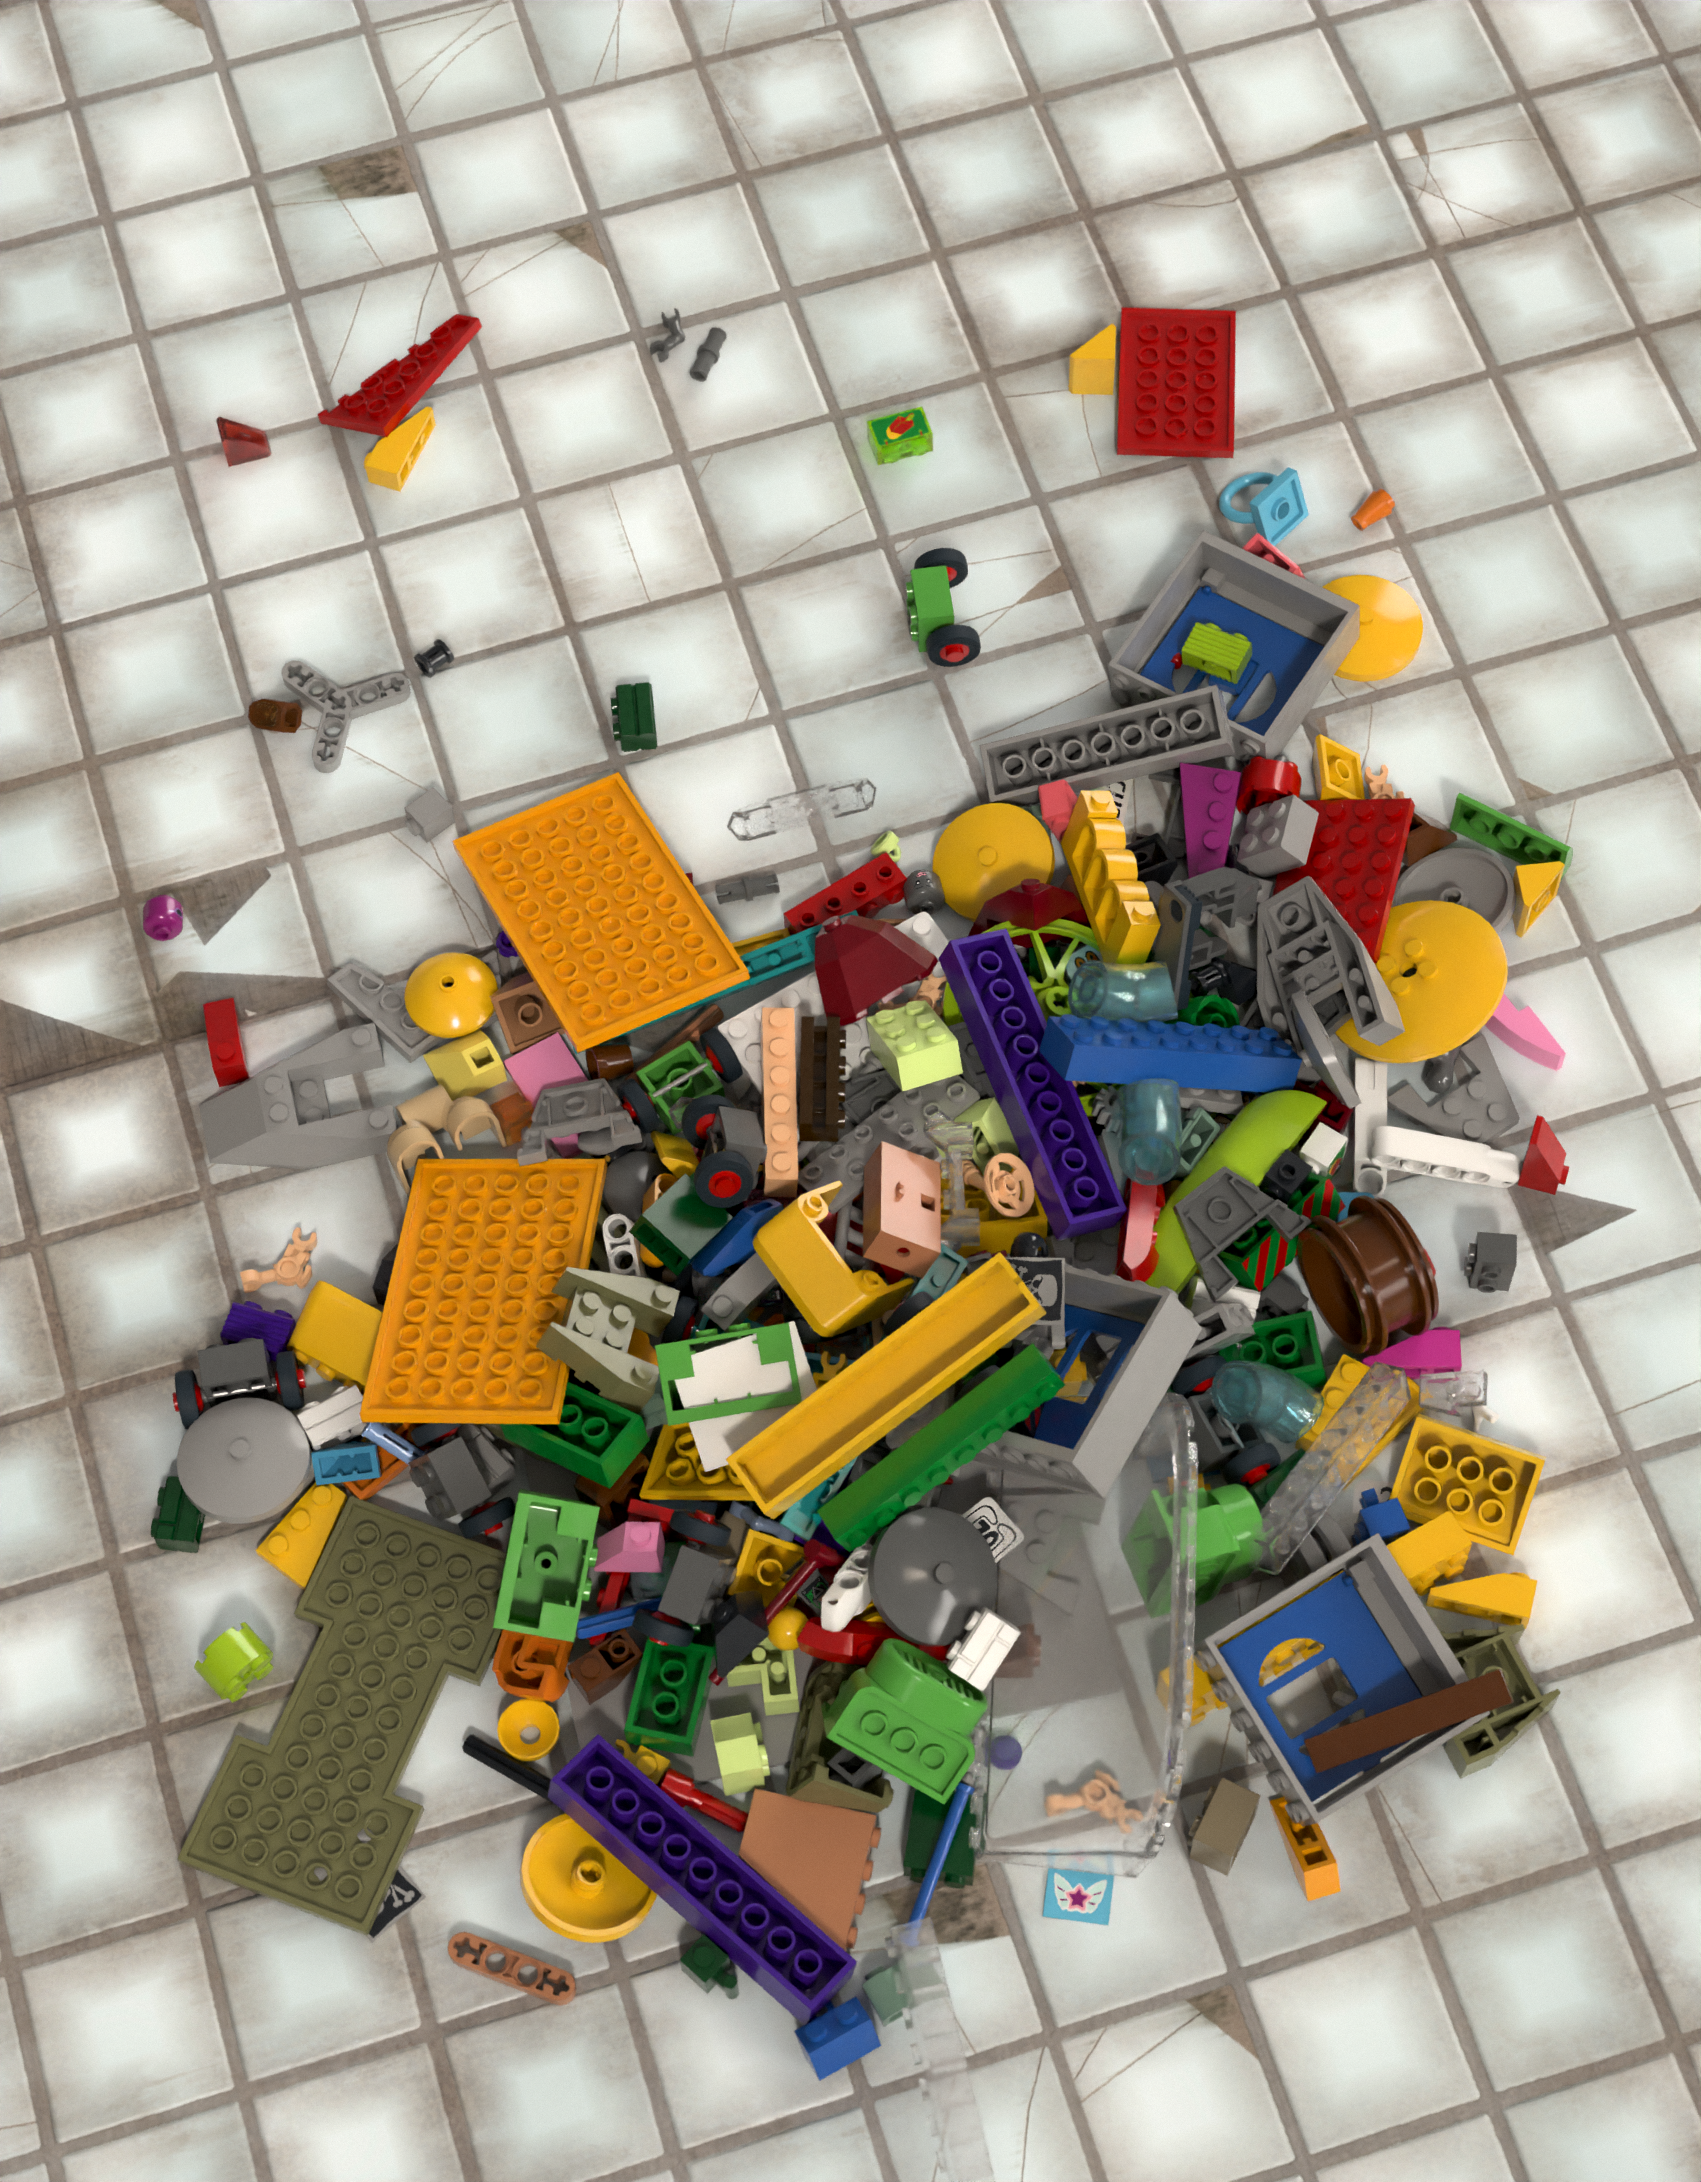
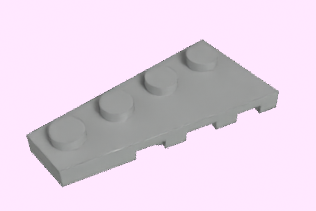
[327,963,444,1063]

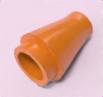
[1351,489,1395,531]

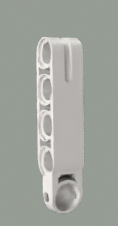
[1352,1058,1387,1198]
[1371,1126,1523,1188]
[821,1518,896,1632]

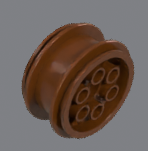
[1297,1195,1439,1356]

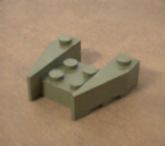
[536,1267,680,1414]
[1408,1625,1560,1779]

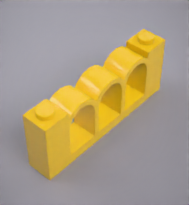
[1061,790,1161,978]

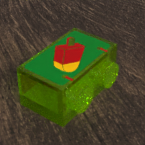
[867,407,933,465]

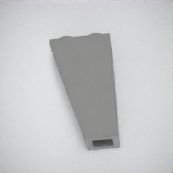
[1180,1303,1255,1368]

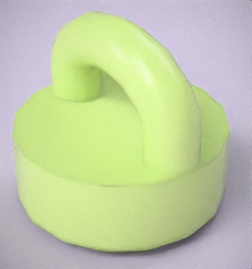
[870,831,901,863]

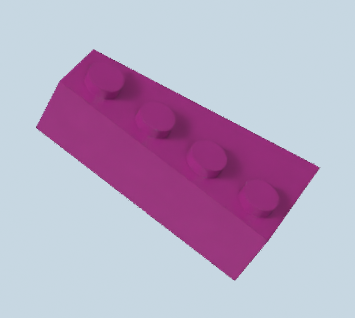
[1179,763,1241,879]

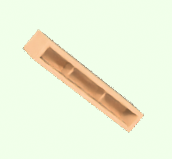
[760,1007,798,1197]

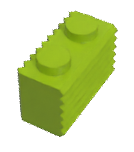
[1182,622,1252,684]

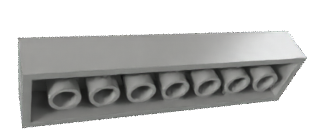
[980,685,1235,807]

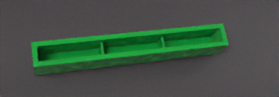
[817,1343,1065,1552]

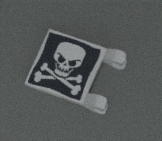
[1001,1257,1065,1349]
[314,1828,426,1943]

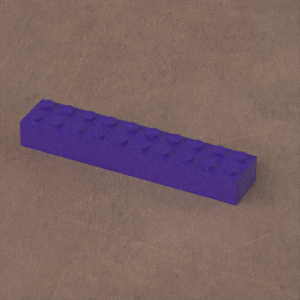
[938,929,1127,1241]
[547,1734,857,2025]

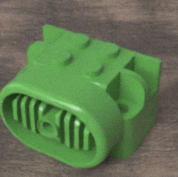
[655,1323,802,1426]
[1122,1483,1265,1619]
[493,1489,600,1642]
[821,1638,988,1804]

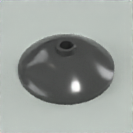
[602,1151,679,1230]

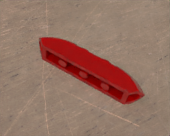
[1114,1157,1165,1283]
[797,1617,952,1665]

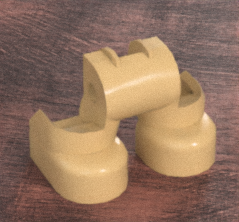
[387,1084,507,1196]

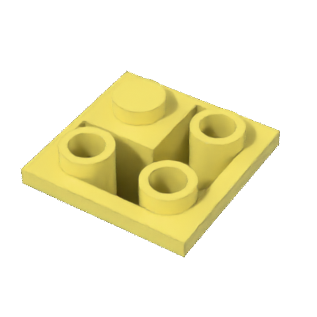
[423,1029,507,1101]

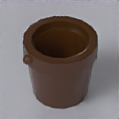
[586,1042,634,1082]

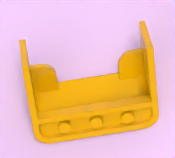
[753,1180,915,1337]

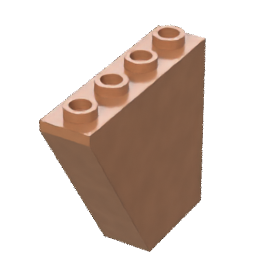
[738,1789,882,1952]

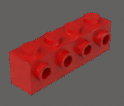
[783,852,907,936]

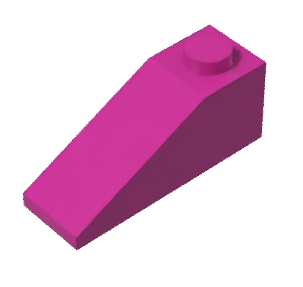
[1362,1327,1462,1379]

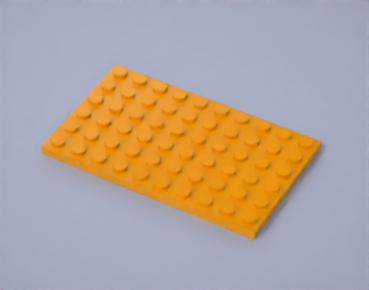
[452,772,750,1053]
[359,1159,607,1424]

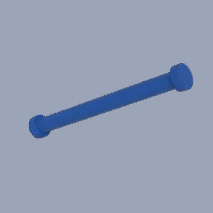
[897,1782,975,1949]

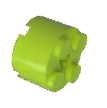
[194,1622,274,1703]

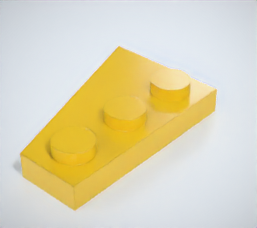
[255,1482,348,1591]

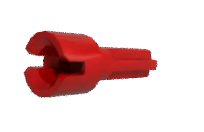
[658,1767,748,1832]

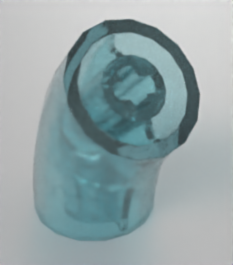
[1068,960,1178,1023]
[1118,1079,1182,1185]
[1212,1360,1324,1444]

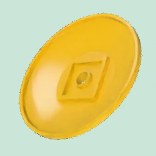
[1335,900,1508,1063]

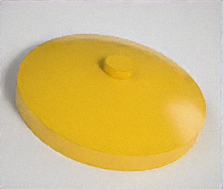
[1322,575,1423,682]
[932,803,1055,922]
[520,1814,657,1943]

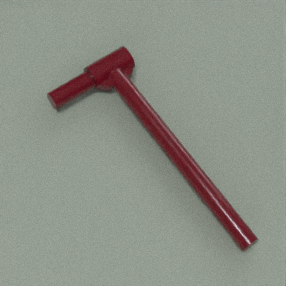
[708,1539,848,1686]

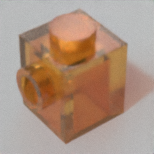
[490,1092,534,1147]

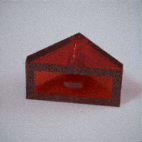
[216,417,272,467]

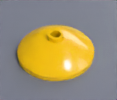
[404,952,498,1038]

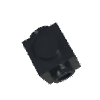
[1259,1149,1313,1205]

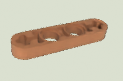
[448,1932,577,2005]

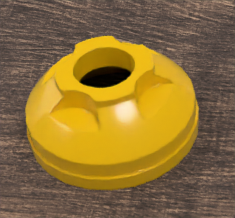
[497,1699,560,1761]

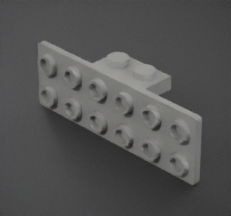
[798,1075,980,1214]

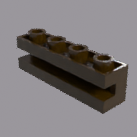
[799,1016,846,1142]

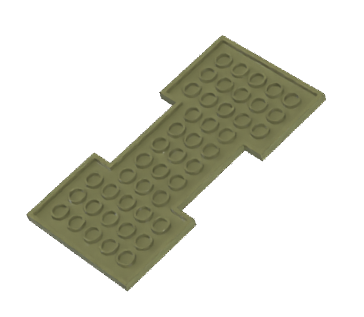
[177,1495,506,1936]

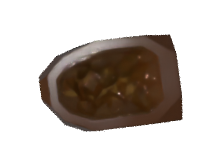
[248,699,302,733]

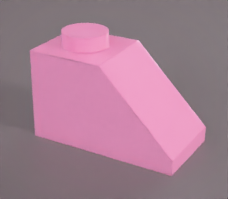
[594,1522,665,1573]

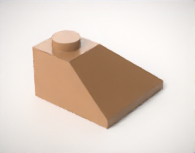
[490,972,565,1054]

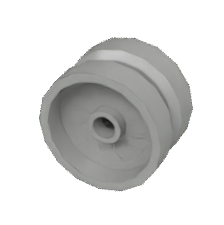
[1277,1509,1351,1591]

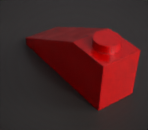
[203,997,250,1087]
[1518,1115,1569,1195]

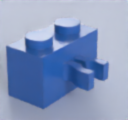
[1351,1488,1410,1547]
[794,1996,881,2081]

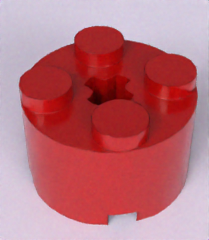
[1237,757,1302,816]

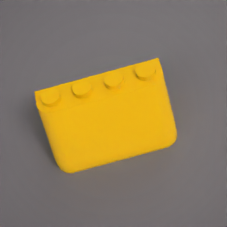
[286,1280,383,1395]

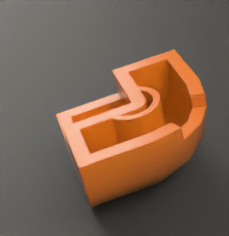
[492,1630,573,1702]

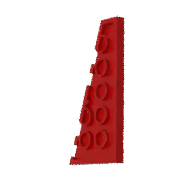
[317,314,482,437]

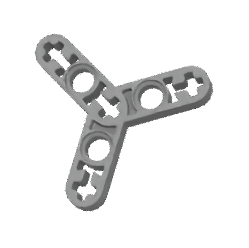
[281,660,411,773]

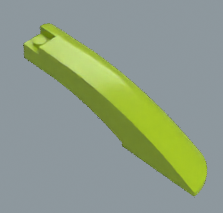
[1111,1090,1327,1295]

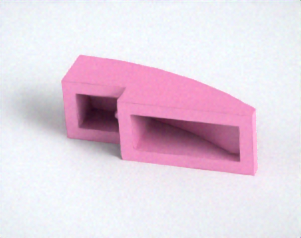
[1485,994,1566,1071]

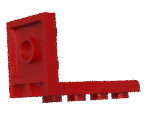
[587,1498,707,1649]

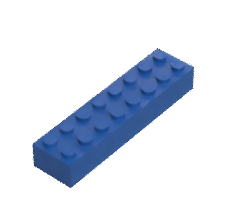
[1039,1014,1302,1092]

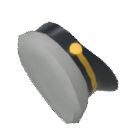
[577,1127,634,1163]

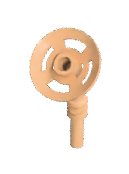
[946,1153,1034,1218]

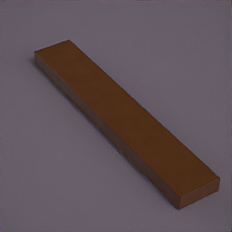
[1304,1669,1514,1773]

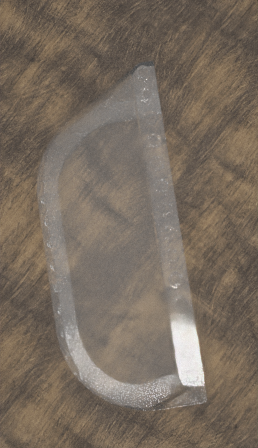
[969,1392,1198,1878]

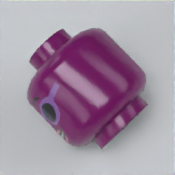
[143,895,183,941]

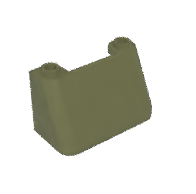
[786,1661,894,1813]

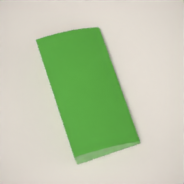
[1450,793,1573,880]

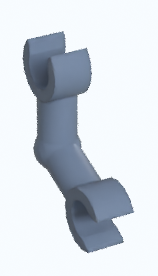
[729,1500,795,1542]

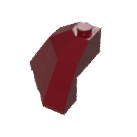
[967,878,1092,948]
[815,915,938,1027]

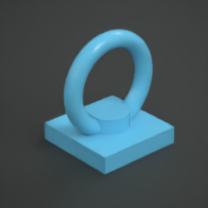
[1219,467,1309,546]

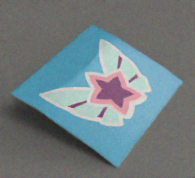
[1043,1863,1115,1926]

